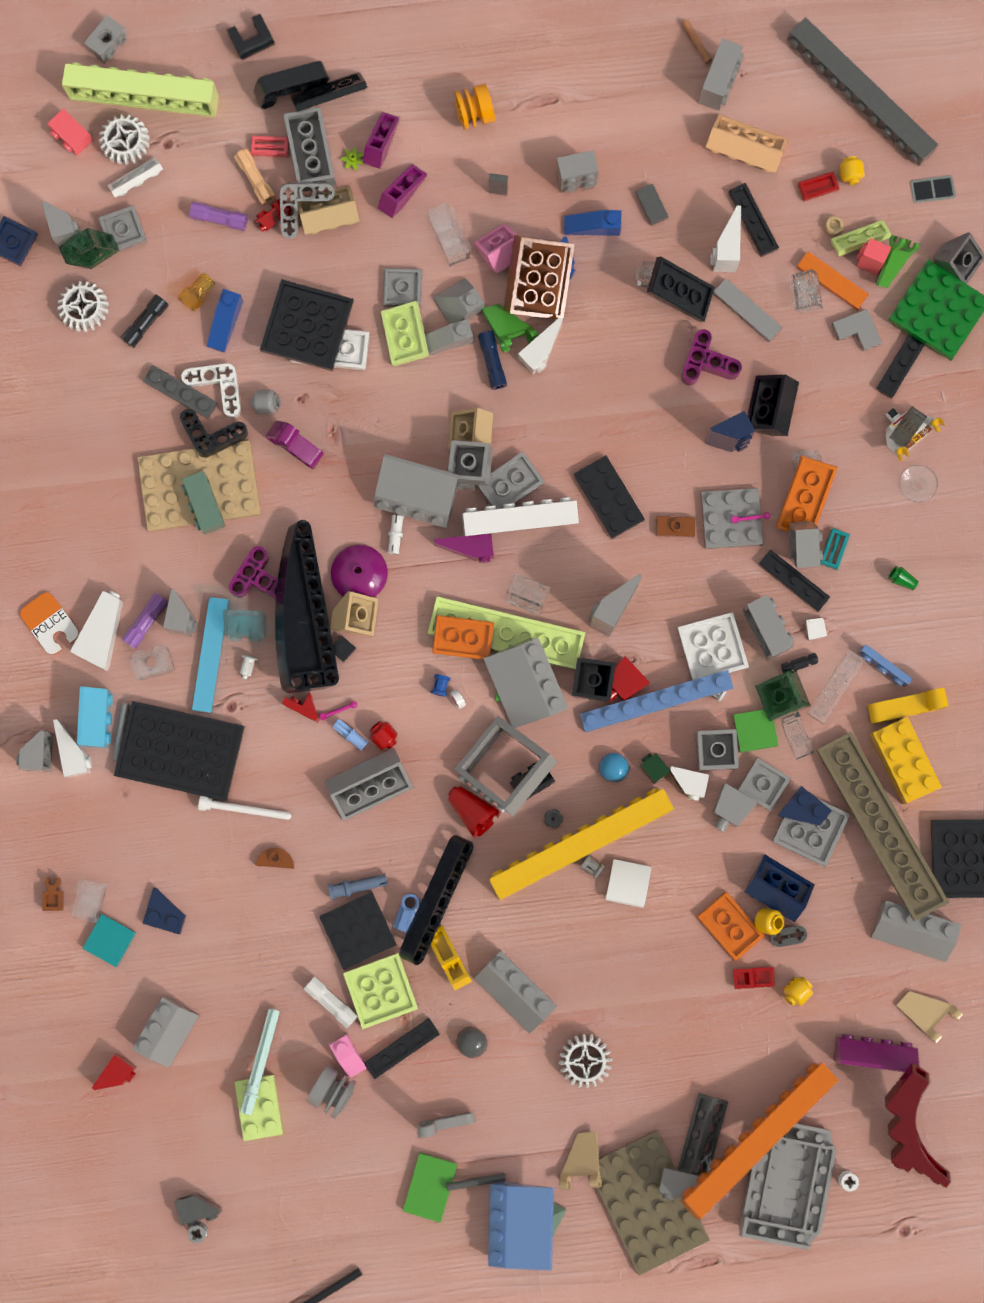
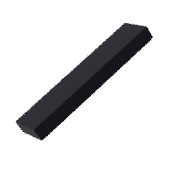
[728,183,779,257]
[875,335,925,399]
[758,549,830,612]
[364,1018,440,1079]

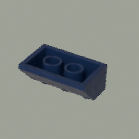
[704,411,755,452]
[744,855,815,923]

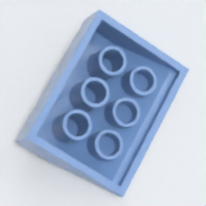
[488,1182,554,1271]

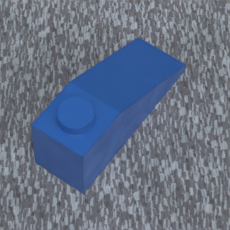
[564,210,621,236]
[207,289,244,353]

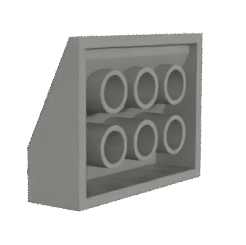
[373,454,459,528]
[588,574,642,637]
[483,636,568,728]

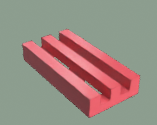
[250,136,289,157]

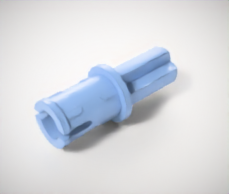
[333,719,368,751]

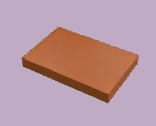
[432,615,494,660]
[696,891,764,962]

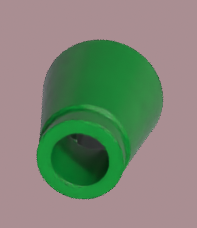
[889,566,919,591]

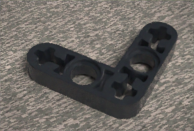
[180,409,248,458]

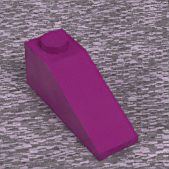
[363,112,400,169]
[377,164,427,218]
[434,533,494,563]

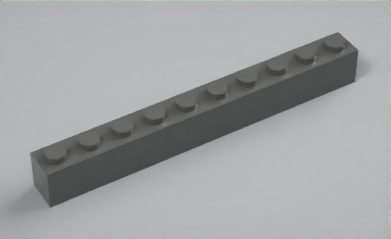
[787,17,939,166]

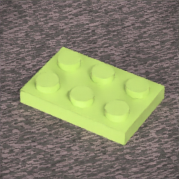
[381,301,429,367]
[235,1074,283,1141]

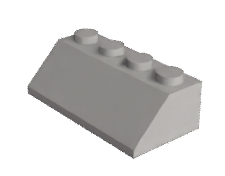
[324,748,413,821]
[871,900,961,962]
[474,950,557,1034]

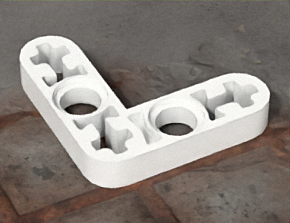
[181,364,241,419]

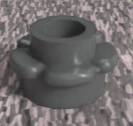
[544,809,563,828]

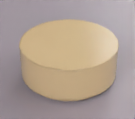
[824,216,844,236]

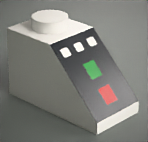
[669,766,709,801]

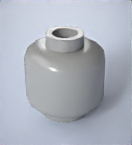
[251,390,280,415]

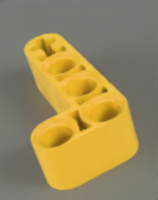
[867,687,949,724]

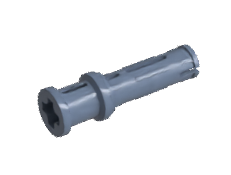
[328,874,388,901]

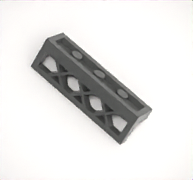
[678,1093,728,1176]

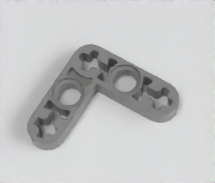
[280,182,335,239]
[416,1112,476,1138]

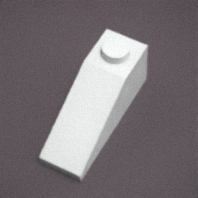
[518,317,563,375]
[53,719,92,778]

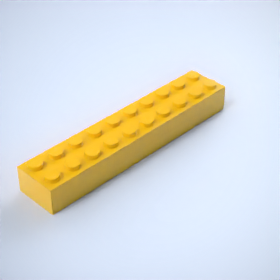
[489,787,674,900]

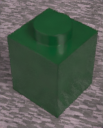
[640,753,670,784]

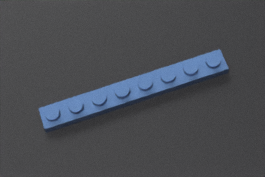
[580,670,734,732]

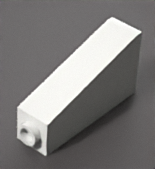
[70,591,123,671]

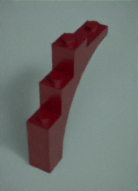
[885,1063,951,1188]

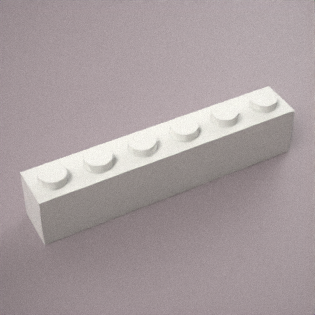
[461,497,579,536]

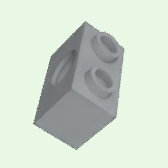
[84,15,128,63]

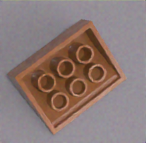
[503,235,575,319]

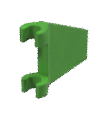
[876,235,920,288]
[481,304,538,353]

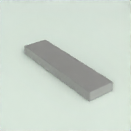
[713,279,782,342]

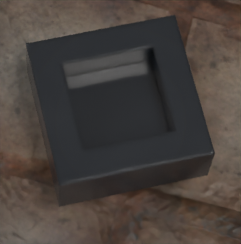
[333,635,357,663]

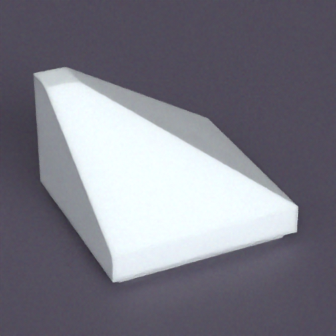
[804,618,827,640]

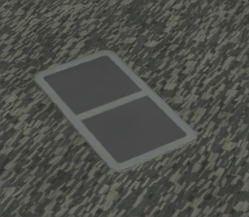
[911,175,956,203]

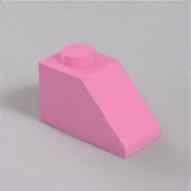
[329,1034,367,1078]

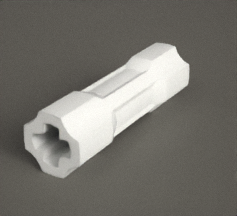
[304,977,358,1029]

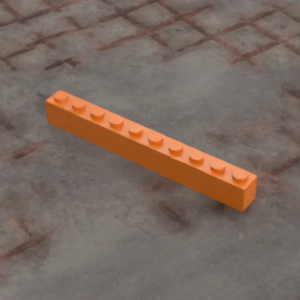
[679,1062,839,1219]

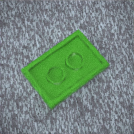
[403,1152,458,1223]

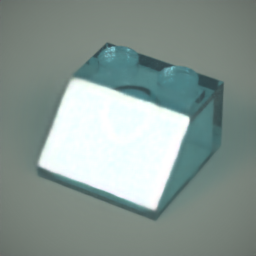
[223,610,266,642]

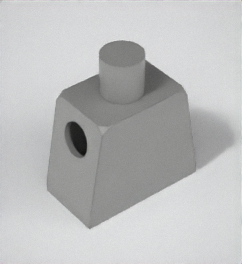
[713,783,758,833]

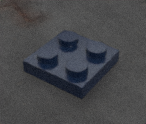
[0,216,38,267]

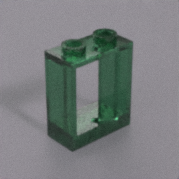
[59,228,120,269]

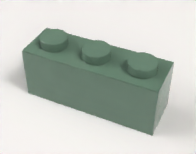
[181,471,226,535]

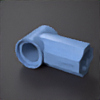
[393,893,420,932]

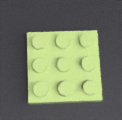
[343,953,418,1029]

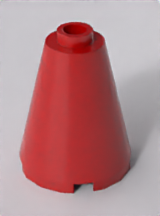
[448,786,501,838]

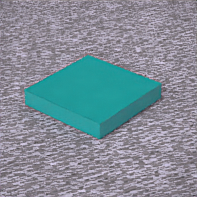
[82,914,136,967]

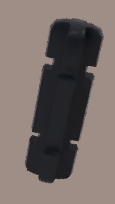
[781,653,818,674]

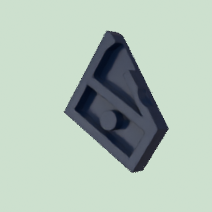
[778,786,832,826]

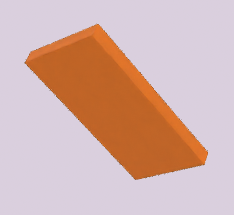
[775,455,838,532]

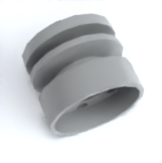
[306,1065,356,1118]

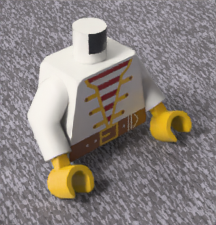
[885,408,945,461]

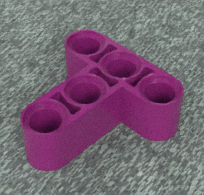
[681,329,742,385]
[265,421,324,469]
[229,546,278,600]

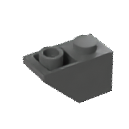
[175,1193,222,1227]

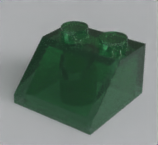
[755,671,811,721]

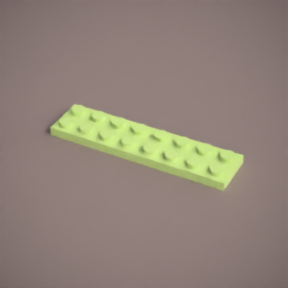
[428,597,586,670]

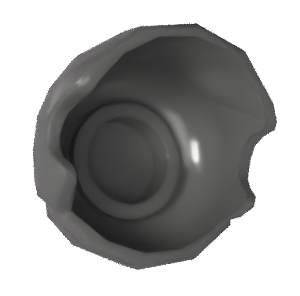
[456,1027,488,1058]

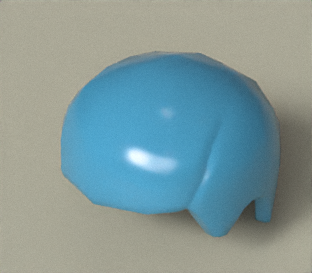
[599,753,630,783]

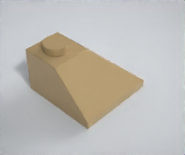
[330,591,379,636]

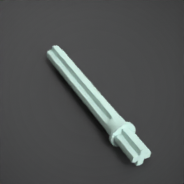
[240,1009,279,1115]

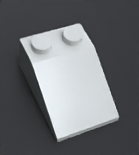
[710,205,741,272]

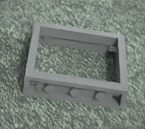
[454,716,557,816]

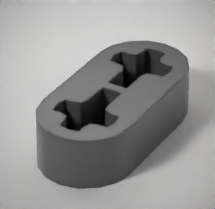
[769,926,807,947]

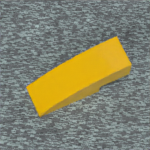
[431,925,472,991]

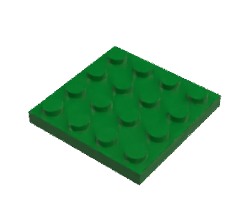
[888,260,984,361]

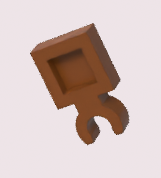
[42,877,64,911]

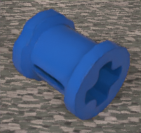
[430,674,451,697]

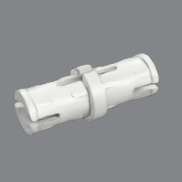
[387,515,404,555]

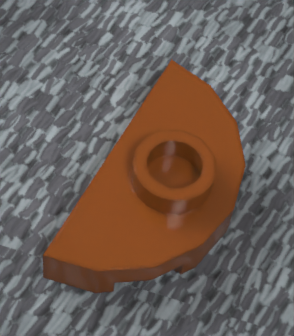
[255,848,294,869]

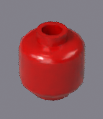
[369,721,398,750]

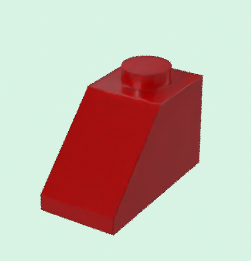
[92,1053,137,1090]

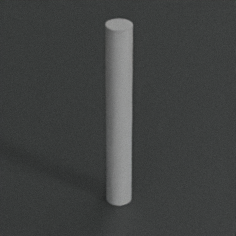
[112,704,129,761]

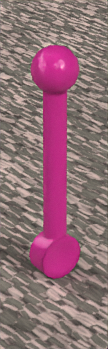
[731,512,771,524]
[319,701,357,721]

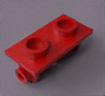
[254,199,292,232]

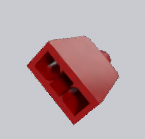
[608,656,650,703]

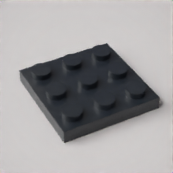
[319,891,397,970]

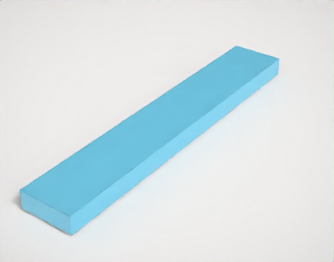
[192,597,229,713]

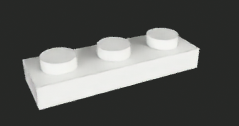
[107,157,163,198]

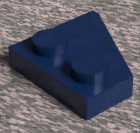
[142,887,186,935]

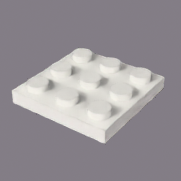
[677,612,749,680]

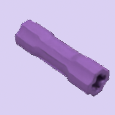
[189,201,248,231]
[122,592,168,649]

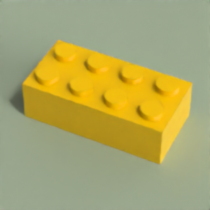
[869,717,942,805]

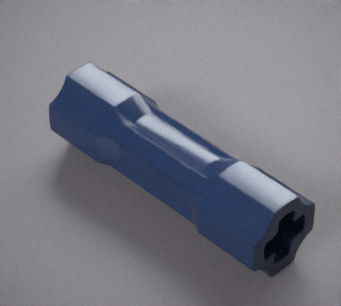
[478,331,507,390]

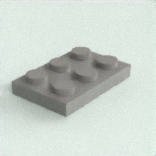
[477,452,545,509]

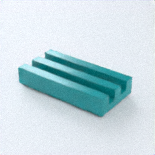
[820,528,850,570]

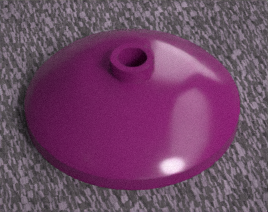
[331,545,388,598]

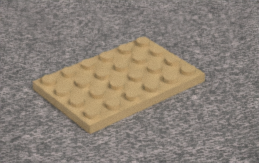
[138,440,261,532]

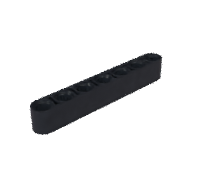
[399,835,474,965]

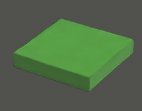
[733,708,779,753]

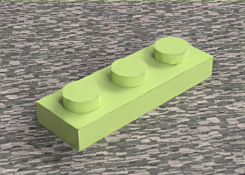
[831,220,891,256]

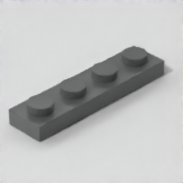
[143,365,218,419]

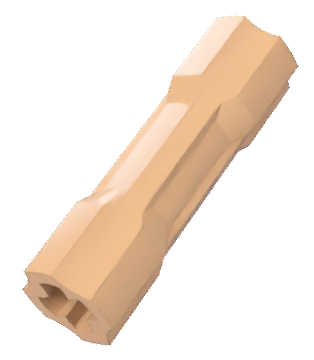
[234,149,276,205]

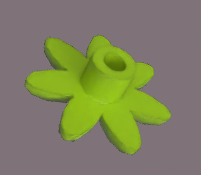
[341,147,364,170]

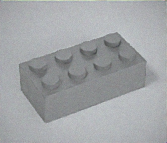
[284,107,336,192]

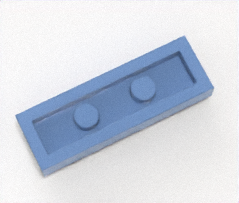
[858,644,912,687]

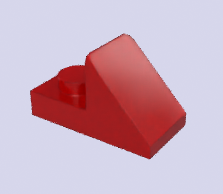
[282,692,319,723]

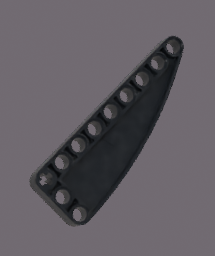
[275,520,339,693]

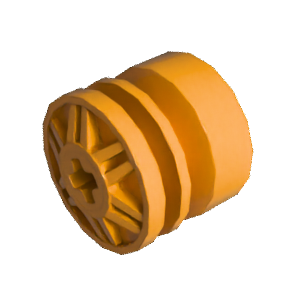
[454,83,495,130]

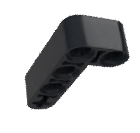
[253,61,330,109]

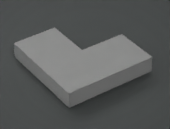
[832,309,882,351]

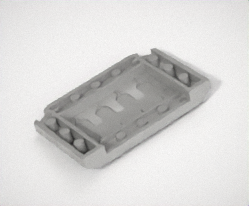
[739,1116,836,1250]

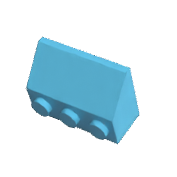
[77,687,113,748]

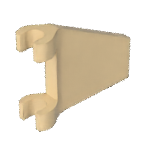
[896,991,963,1043]
[559,1132,602,1190]

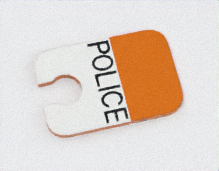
[20,592,79,655]

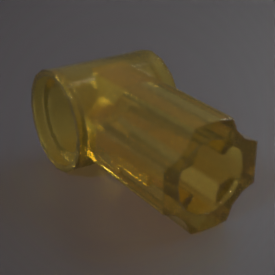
[178,272,215,311]

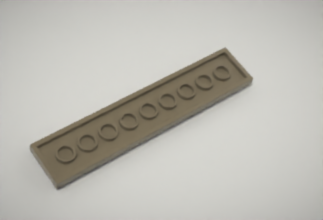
[816,732,949,922]

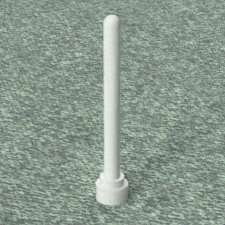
[198,796,292,820]

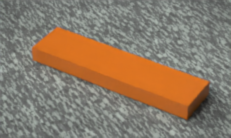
[796,251,869,310]

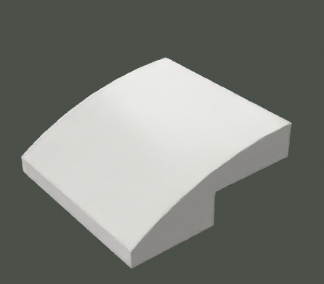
[606,859,652,908]

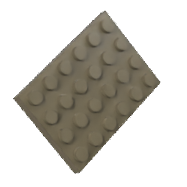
[597,1130,710,1276]

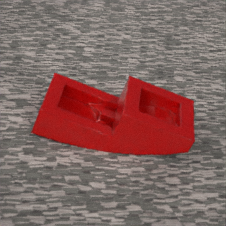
[733,967,775,989]

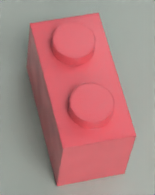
[47,109,93,155]
[856,238,891,275]

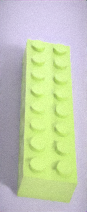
[62,63,219,117]

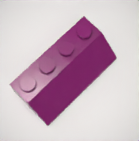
[834,1034,920,1072]

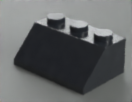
[747,374,799,436]

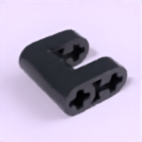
[226,13,275,61]

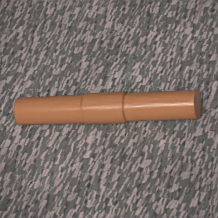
[682,19,712,64]

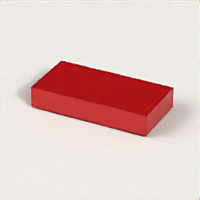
[797,171,840,202]

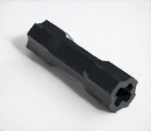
[120,294,169,348]

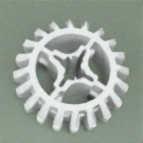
[99,114,150,165]
[57,281,109,332]
[559,1034,612,1088]

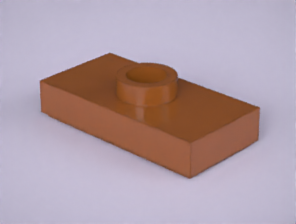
[656,516,695,537]

